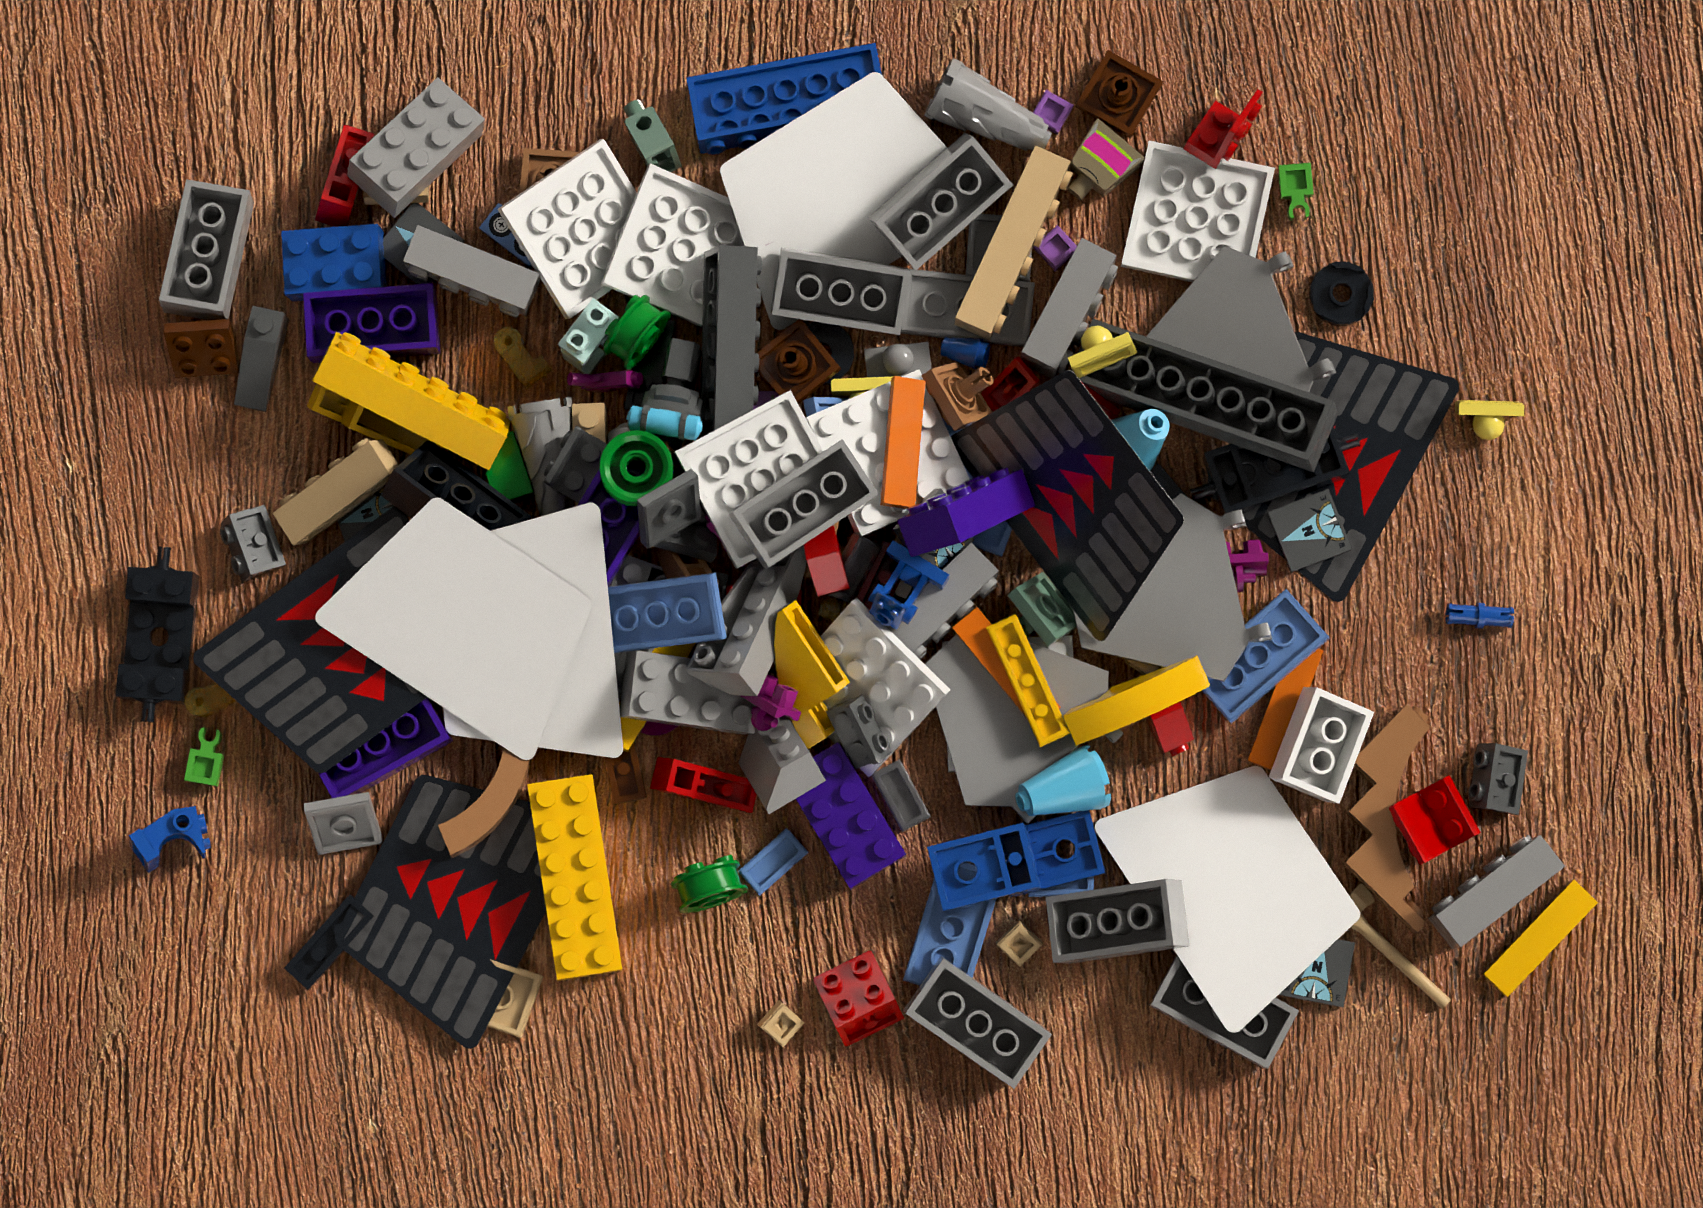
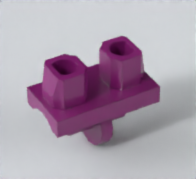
[1226,540,1269,593]
[740,674,801,731]

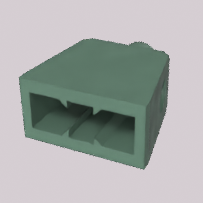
[624,100,682,172]

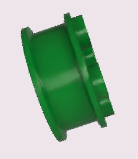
[603,295,671,370]
[600,430,673,507]
[670,855,748,914]

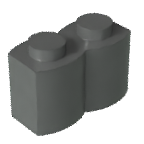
[661,338,702,390]

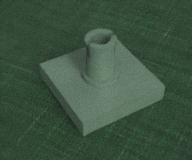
[1007,572,1077,646]

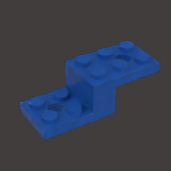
[927,810,1106,912]

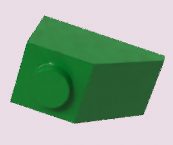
[486,431,535,503]

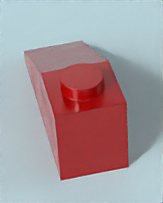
[315,124,375,227]
[650,757,757,813]

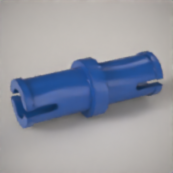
[1445,603,1514,629]

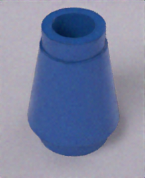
[941,337,990,370]

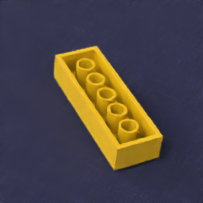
[312,332,511,470]
[527,774,622,981]

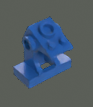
[869,540,949,630]
[129,806,211,873]

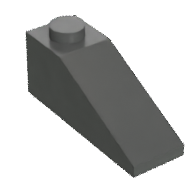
[234,306,289,412]

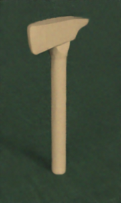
[1349,884,1451,1009]

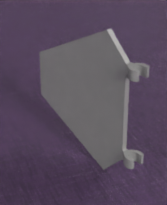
[1146,246,1336,392]
[1073,493,1272,682]
[925,635,1124,824]

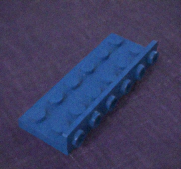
[686,43,882,155]

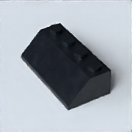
[381,440,532,531]

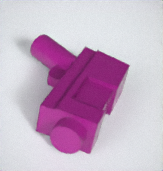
[567,370,644,393]

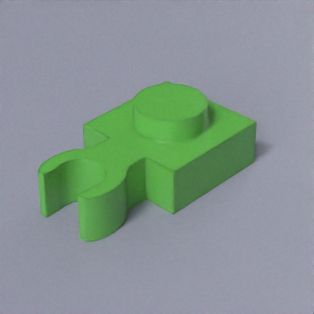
[1278,163,1314,221]
[184,727,224,787]

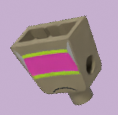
[1067,119,1145,201]

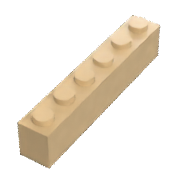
[955,145,1073,340]

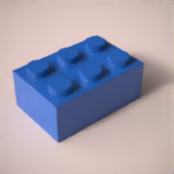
[281,224,387,302]

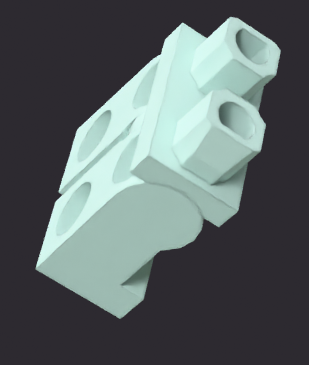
[558,298,620,374]

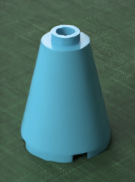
[1111,409,1170,471]
[1015,745,1111,816]

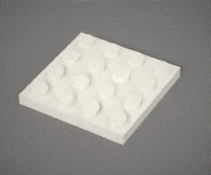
[497,139,637,319]
[1121,141,1275,282]
[601,164,745,327]
[806,370,970,537]
[674,390,823,569]
[820,598,950,777]

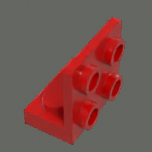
[1183,89,1263,169]
[1389,775,1481,865]
[813,951,904,1047]

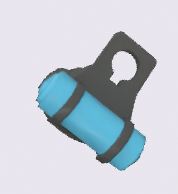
[626,384,703,465]

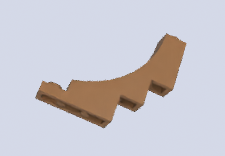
[1342,704,1431,933]

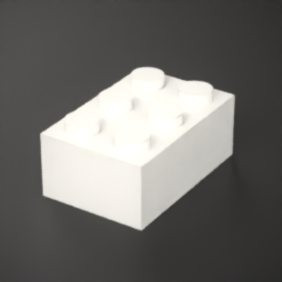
[1268,687,1374,804]

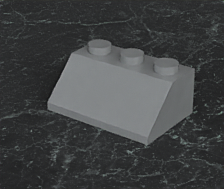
[738,715,826,814]

